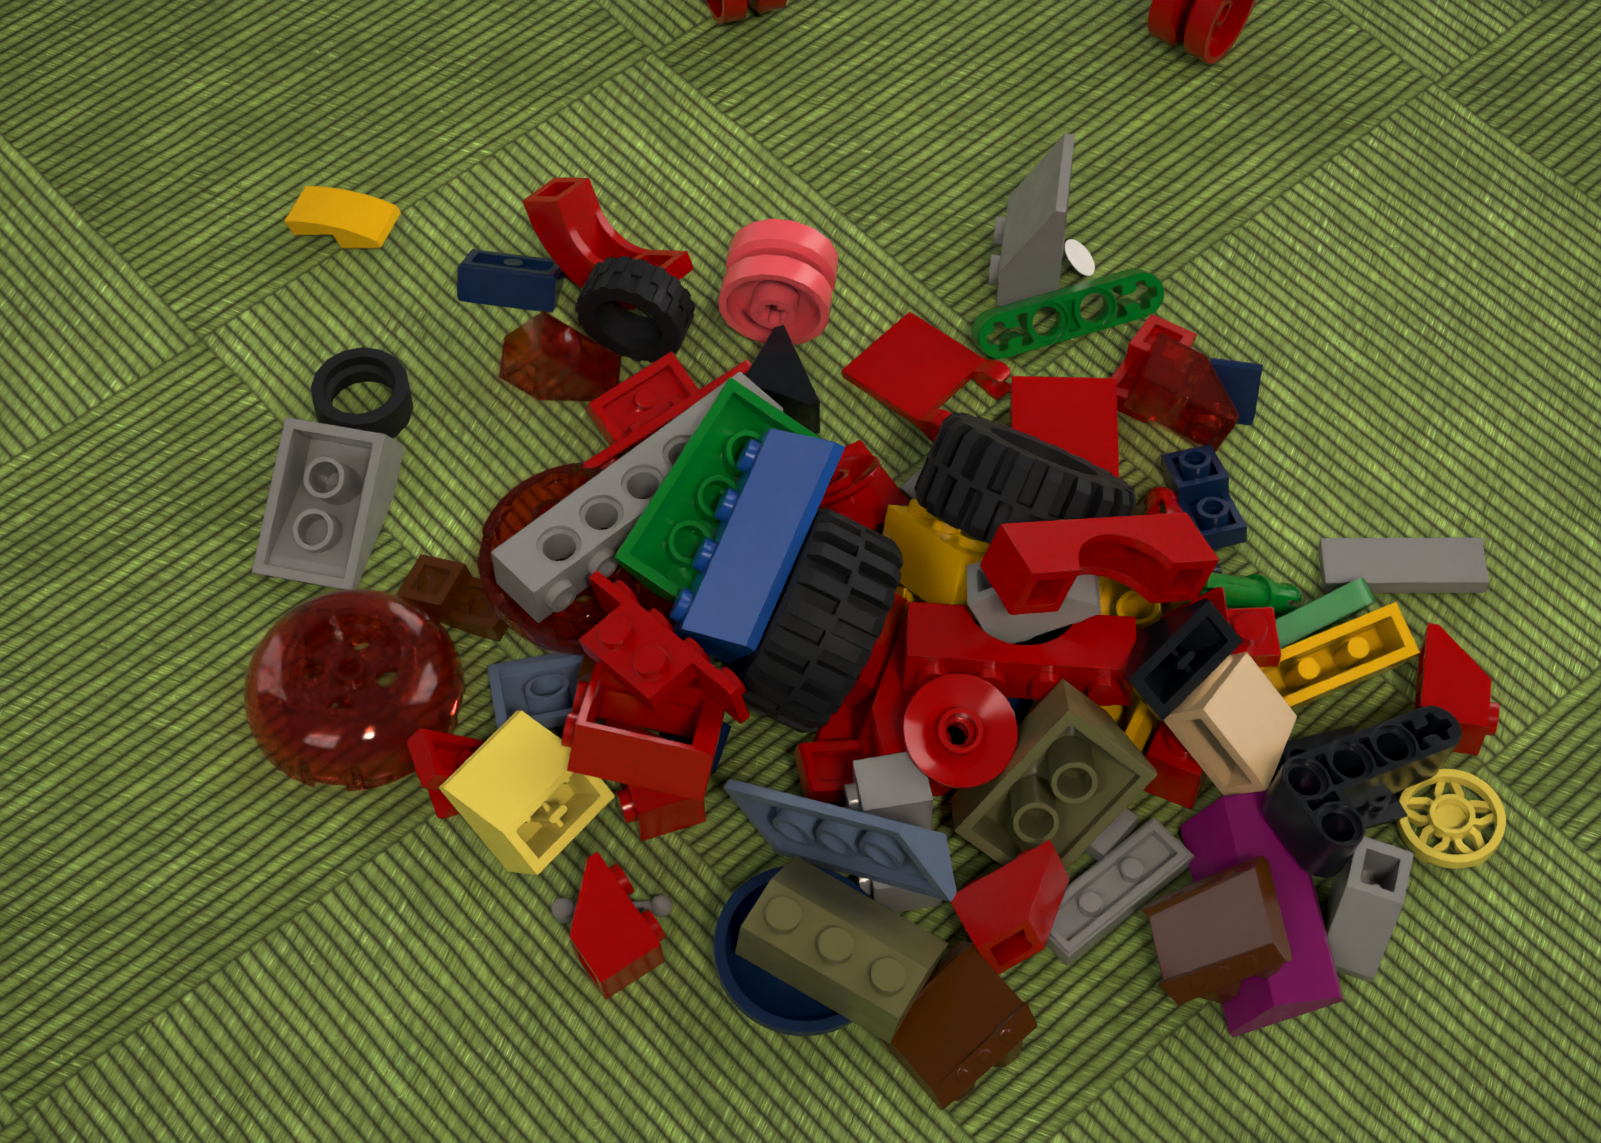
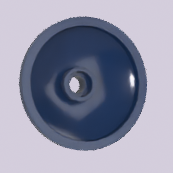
[713,866,871,1036]

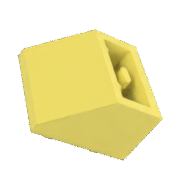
[438,710,615,875]

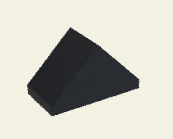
[746,325,820,434]
[1123,598,1243,721]

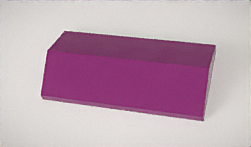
[1180,791,1344,1037]

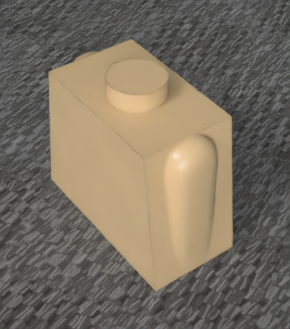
[1163,652,1297,796]

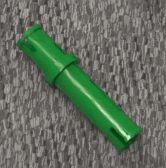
[1185,572,1302,617]

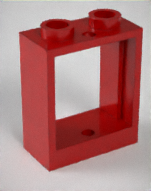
[561,663,725,801]

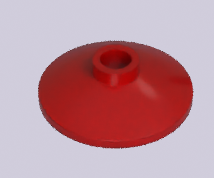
[819,455,881,513]
[902,673,1018,789]

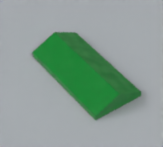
[613,377,821,603]

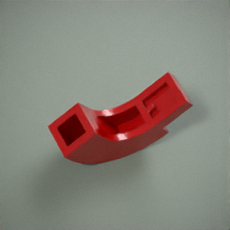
[522,177,694,310]

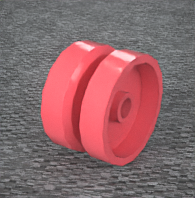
[718,219,838,345]

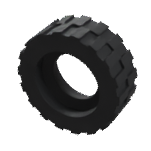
[575,256,695,363]

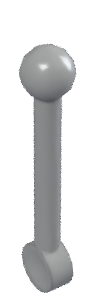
[552,894,673,924]

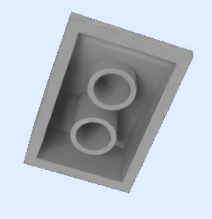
[988,134,1075,311]
[252,417,404,592]

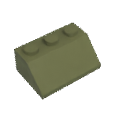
[950,678,1157,870]
[735,855,949,1043]

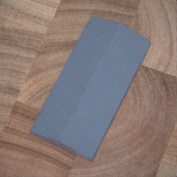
[487,648,713,729]
[723,779,957,902]

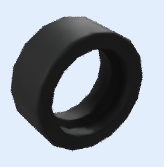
[311,347,414,438]

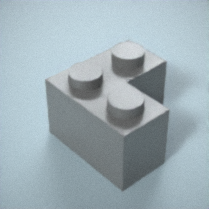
[843,752,942,913]

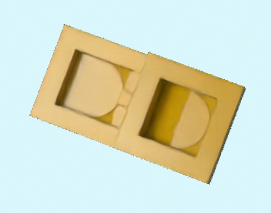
[284,186,401,248]

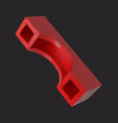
[979,512,1219,615]
[902,602,1136,706]

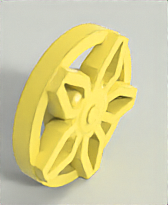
[1396,769,1506,869]

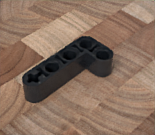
[1261,706,1462,878]

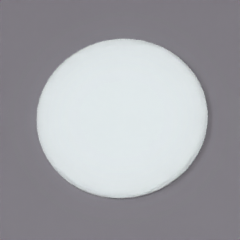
[1065,239,1095,276]

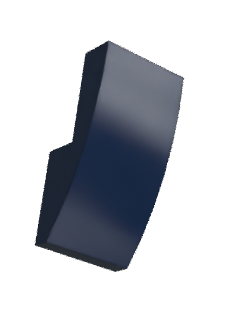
[1161,444,1247,550]

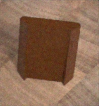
[1141,855,1293,1005]
[880,940,1038,1110]

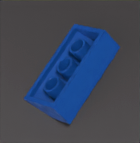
[669,428,845,665]

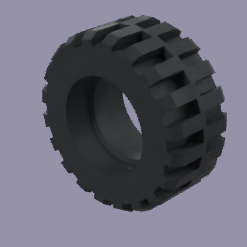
[914,412,1136,544]
[728,508,903,733]

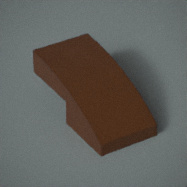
[396,554,520,642]

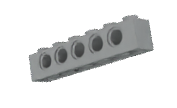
[491,372,783,623]

